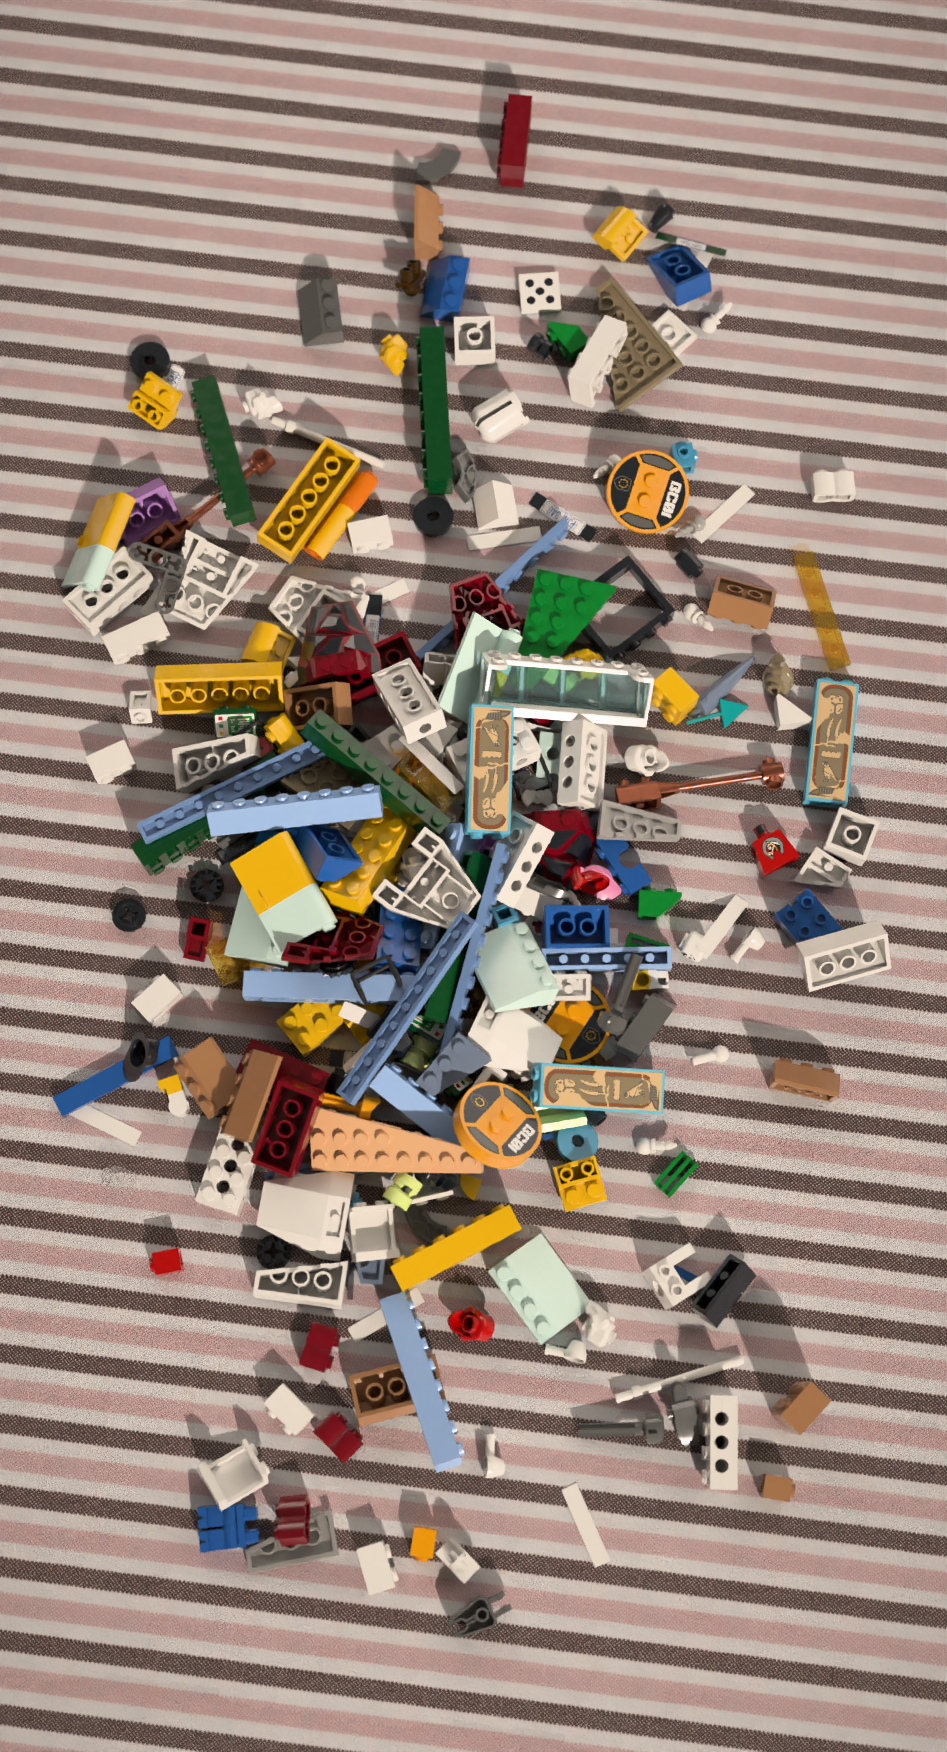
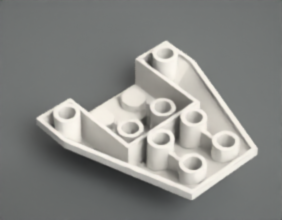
[467,996,563,1073]
[256,1171,355,1262]

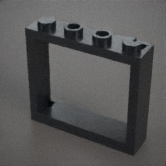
[581,555,675,664]

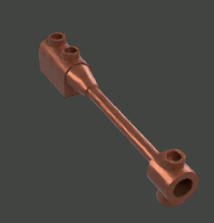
[137,448,276,564]
[615,758,785,811]

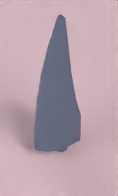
[688,656,755,719]

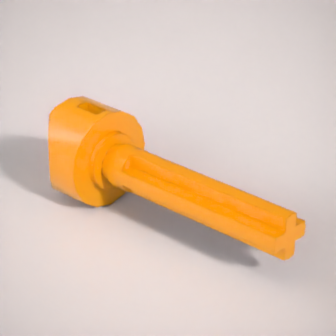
[321,1093,381,1121]

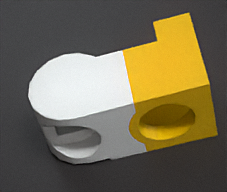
[630,970,669,993]
[157,1074,190,1118]

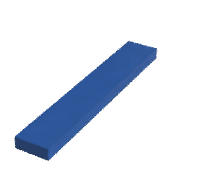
[53,1035,179,1117]

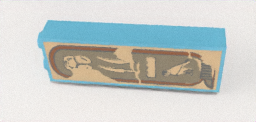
[802,677,859,809]
[464,704,514,840]
[530,1062,665,1114]

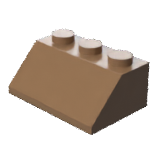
[414,185,443,260]
[707,576,777,630]
[173,1037,237,1120]
[768,1058,840,1102]

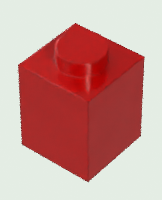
[149,1248,184,1276]

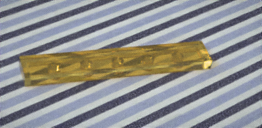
[793,551,851,671]

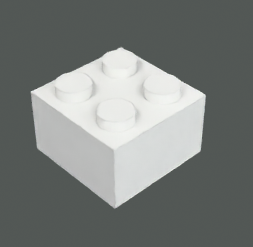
[454,316,495,365]
[822,807,880,866]

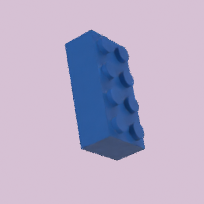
[370,888,422,975]

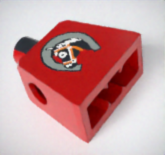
[750,823,800,878]

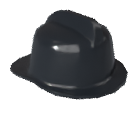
[123,1032,160,1082]

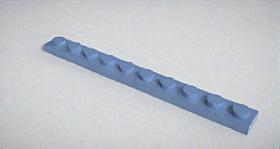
[415,518,569,666]
[136,741,328,845]
[439,842,510,1053]
[336,911,479,1106]

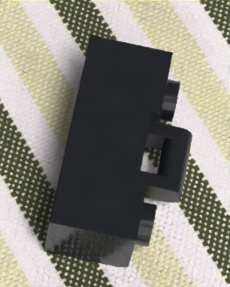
[690,1254,756,1328]

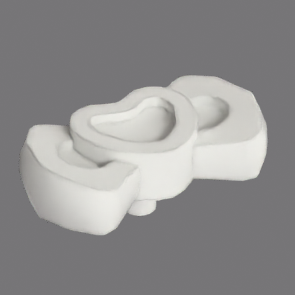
[521,789,553,807]

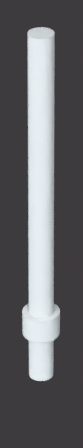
[271,416,385,469]
[614,1355,744,1403]

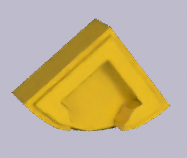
[460,1173,482,1201]

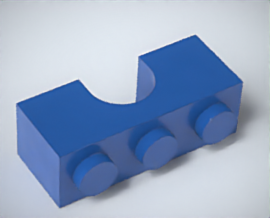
[594,839,652,898]

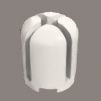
[471,387,530,444]

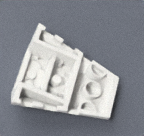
[169,530,260,630]
[268,576,370,643]

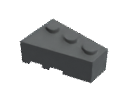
[614,991,677,1062]

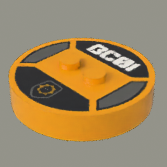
[606,450,689,534]
[528,985,610,1065]
[453,1082,542,1169]

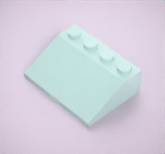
[224,887,289,970]
[474,922,560,1012]
[488,1233,589,1345]

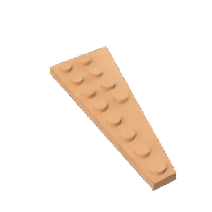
[310,1108,484,1174]

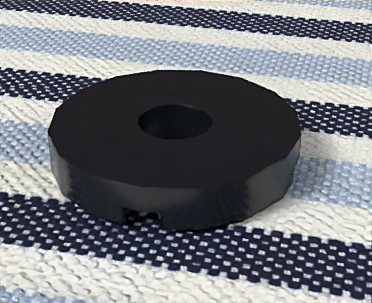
[130,342,170,380]
[413,497,454,537]

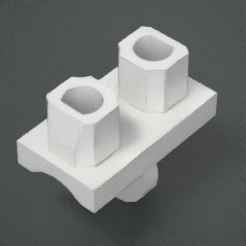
[435,1536,480,1584]

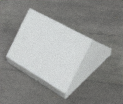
[473,480,519,530]

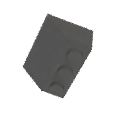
[298,276,344,347]

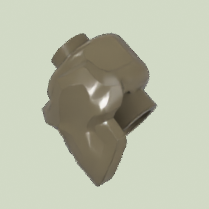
[762,654,794,696]

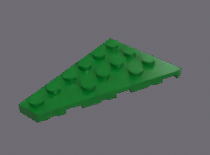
[511,569,617,691]

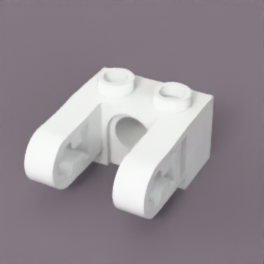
[642,1243,712,1311]

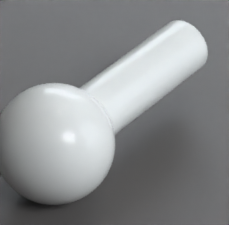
[690,1045,729,1066]

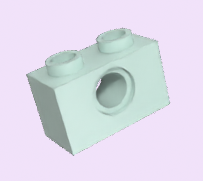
[536,731,562,780]

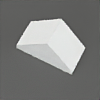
[773,694,812,731]

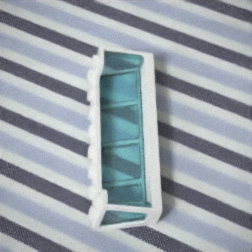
[479,650,654,727]

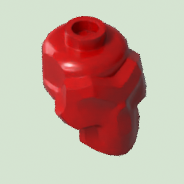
[448,1307,495,1342]

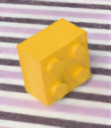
[650,667,699,726]

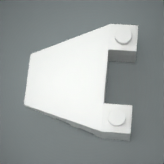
[372,827,481,929]

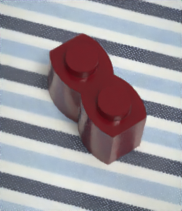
[299,1321,341,1373]
[313,1411,364,1464]
[274,1494,311,1546]

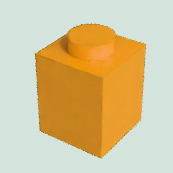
[410,1526,437,1562]

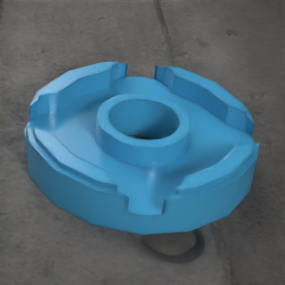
[555,1123,599,1162]

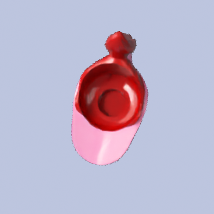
[570,865,621,900]

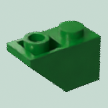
[546,321,588,363]
[637,887,682,921]

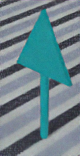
[686,698,749,729]

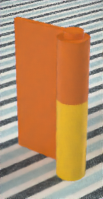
[302,471,378,561]

